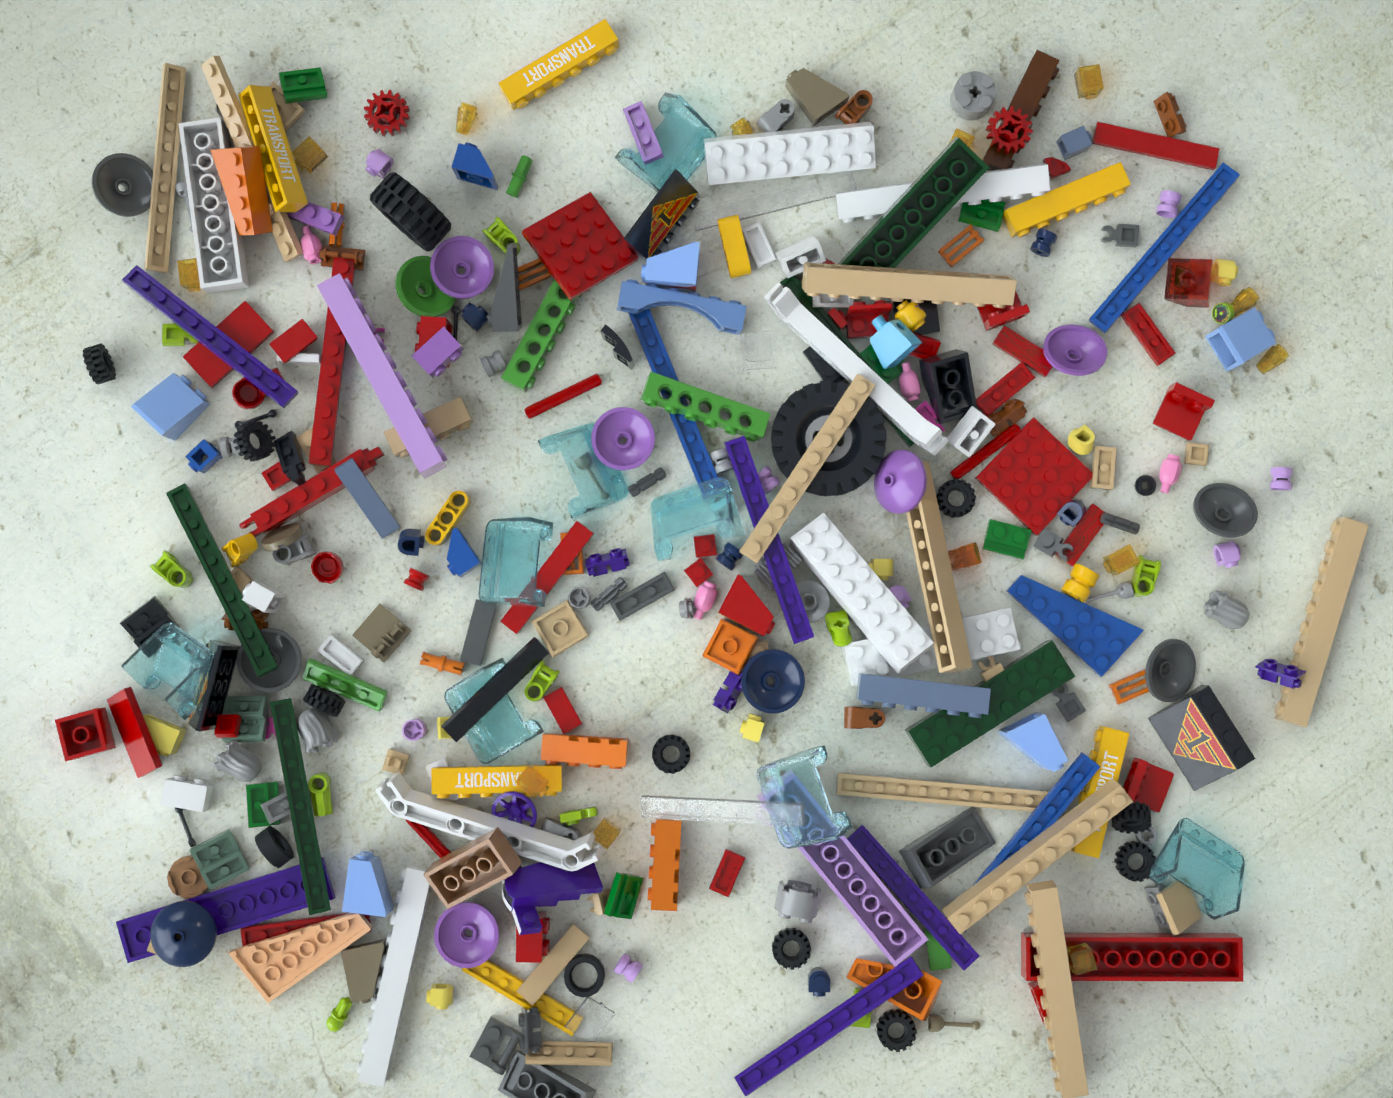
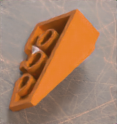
[846,958,943,1021]

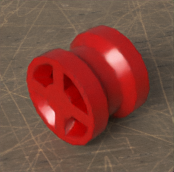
[403,567,430,591]

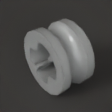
[1135,826,1157,845]

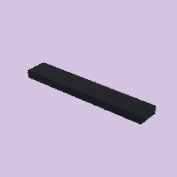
[441,637,549,742]

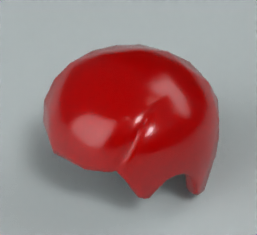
[232,378,265,410]
[311,551,344,584]

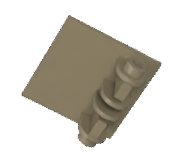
[352,603,412,663]

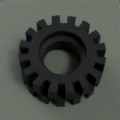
[83,343,116,385]
[233,421,276,462]
[936,479,976,518]
[303,684,346,717]
[652,734,690,774]
[1111,801,1152,834]
[1114,841,1157,882]
[772,928,811,970]
[876,1009,917,1052]

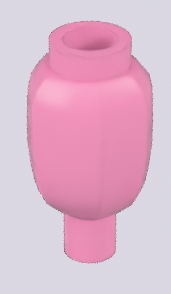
[301,226,322,264]
[899,362,921,401]
[1159,454,1182,494]
[694,581,717,620]

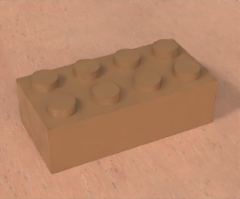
[423,827,522,909]

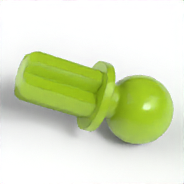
[326,997,352,1032]

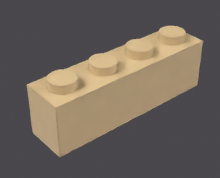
[384,396,473,458]

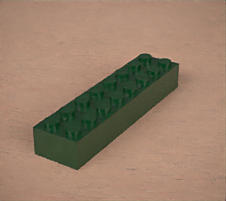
[838,137,990,268]
[905,640,1075,768]

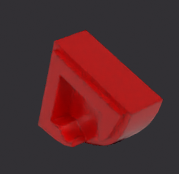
[1043,157,1071,179]

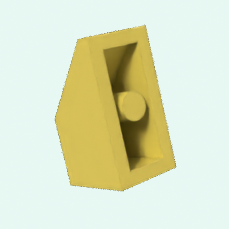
[143,714,186,757]

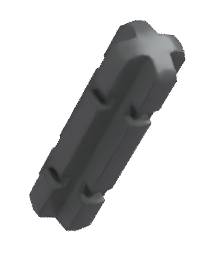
[627,467,666,497]
[1100,512,1140,534]
[591,577,628,611]

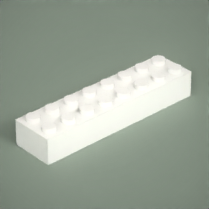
[178,117,249,294]
[704,122,876,185]
[790,512,934,674]
[842,608,1020,686]

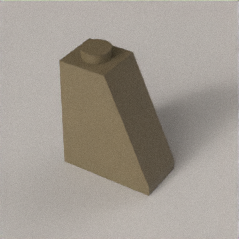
[785,68,849,126]
[341,938,387,1004]

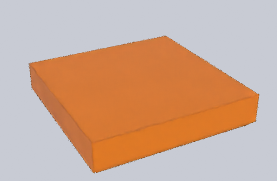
[702,618,759,675]

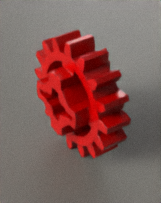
[364,90,410,137]
[985,106,1033,154]

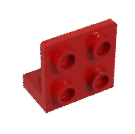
[977,290,1030,331]
[846,300,892,339]
[1153,382,1215,441]
[1122,757,1174,813]

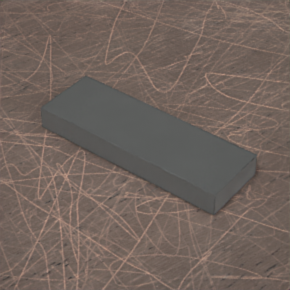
[609,572,675,621]
[460,599,497,666]

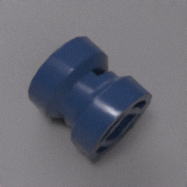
[1030,229,1058,257]
[715,542,743,571]

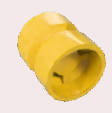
[1061,564,1100,603]

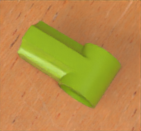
[308,772,333,816]

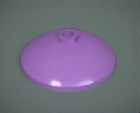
[430,236,494,299]
[1043,325,1107,376]
[591,407,655,471]
[874,450,927,514]
[434,902,499,968]

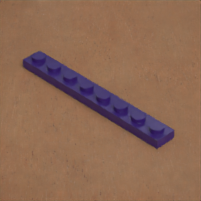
[847,825,980,971]

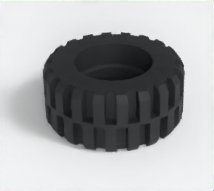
[369,172,451,252]

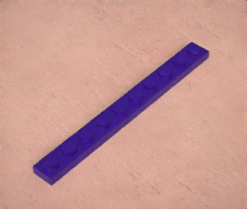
[122,265,298,409]
[724,436,814,644]
[734,957,924,1096]

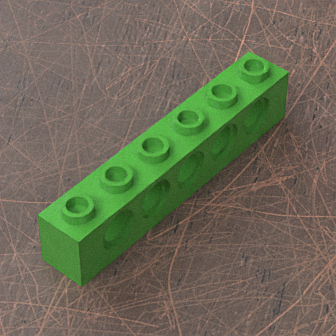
[501,279,583,393]
[640,372,770,442]

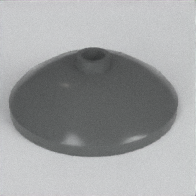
[91,153,153,217]
[1193,483,1258,538]
[237,628,302,692]
[1145,639,1196,702]

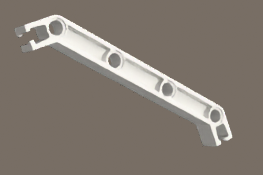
[763,283,949,456]
[375,772,604,871]

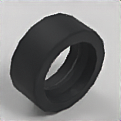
[255,826,294,868]
[564,953,605,998]

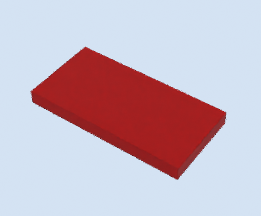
[183,301,275,388]
[107,687,162,778]

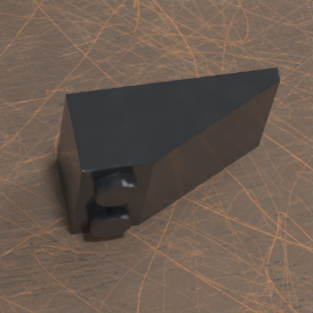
[919,349,977,424]

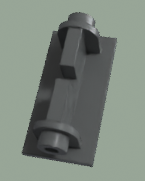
[518,1007,542,1055]

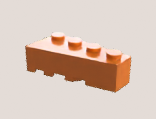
[211,146,273,235]
[541,733,629,769]
[647,817,682,911]

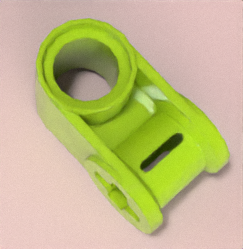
[482,217,521,255]
[150,550,193,588]
[1131,555,1161,597]
[825,610,852,647]
[524,660,560,702]

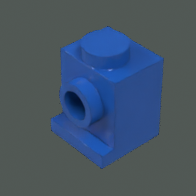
[185,439,223,473]

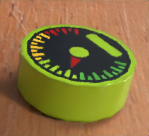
[1212,302,1235,324]

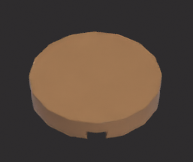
[167,855,208,899]

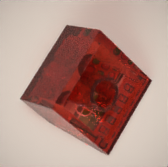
[1164,258,1213,308]

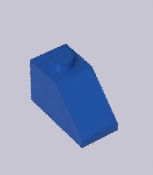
[447,528,482,578]

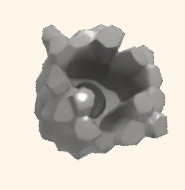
[1203,590,1250,629]
[296,708,340,754]
[214,740,262,782]

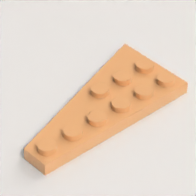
[228,913,372,1003]

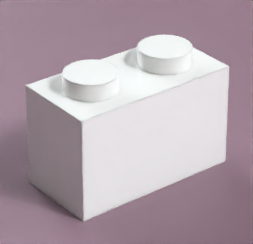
[775,236,826,278]
[947,406,995,458]
[242,581,285,613]
[160,775,213,812]

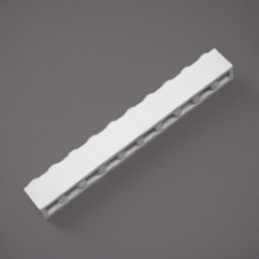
[835,163,1050,222]
[356,865,431,1087]

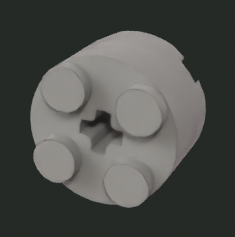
[950,71,996,120]
[774,880,822,923]

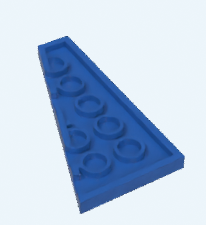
[1006,575,1144,677]

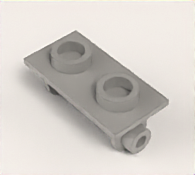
[1144,882,1170,929]

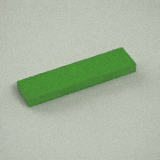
[302,658,388,712]

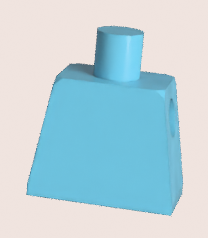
[870,315,922,369]

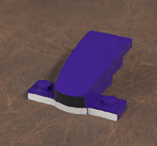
[502,855,603,935]

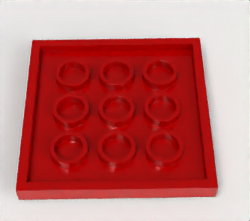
[522,192,639,301]
[975,417,1092,536]

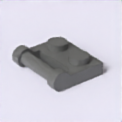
[469,1016,522,1075]

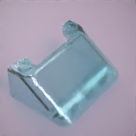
[614,93,717,192]
[538,422,628,521]
[651,477,745,561]
[478,517,553,607]
[121,623,213,720]
[444,658,544,764]
[757,745,853,849]
[1149,818,1245,920]

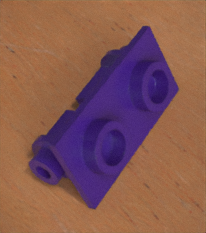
[585,548,630,577]
[1255,659,1306,689]
[713,671,743,714]

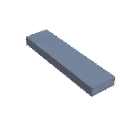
[334,458,400,539]

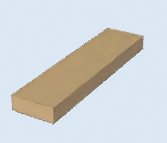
[517,923,590,1006]
[525,1041,613,1066]

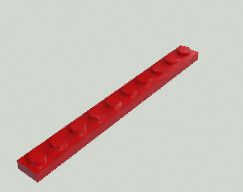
[309,257,356,467]

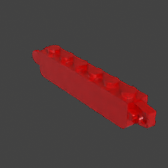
[239,447,384,538]

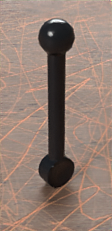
[452,306,460,340]
[235,410,277,429]
[175,807,196,848]

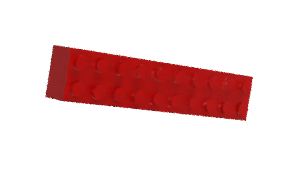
[1021,932,1243,982]

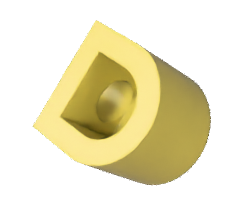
[1211,259,1238,286]
[1067,425,1095,455]
[868,559,893,580]
[739,713,765,743]
[426,983,453,1009]

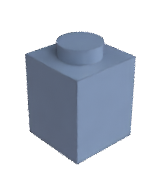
[1056,126,1092,160]

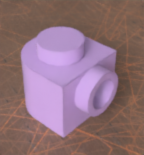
[365,149,394,179]
[1213,541,1241,568]
[888,585,912,608]

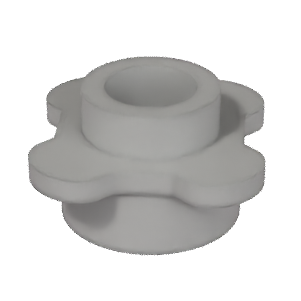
[679,598,695,619]

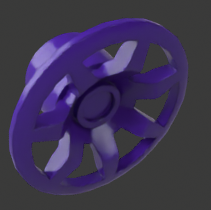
[492,791,537,827]

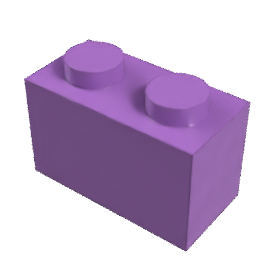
[412,327,464,378]

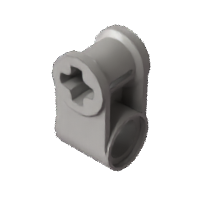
[756,99,794,133]
[272,533,317,565]
[541,817,581,840]

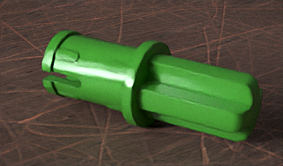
[505,155,533,198]

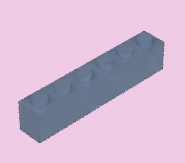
[856,673,991,718]

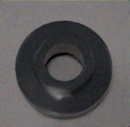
[1135,475,1156,496]

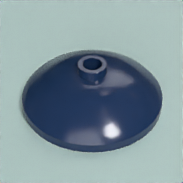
[741,649,805,714]
[150,901,217,967]

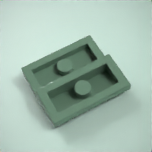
[222,696,268,743]
[189,829,250,890]

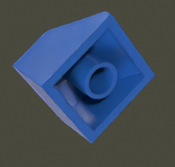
[451,142,498,190]

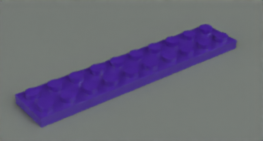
[116,857,336,963]

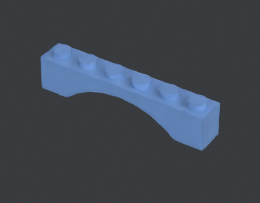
[616,279,747,335]

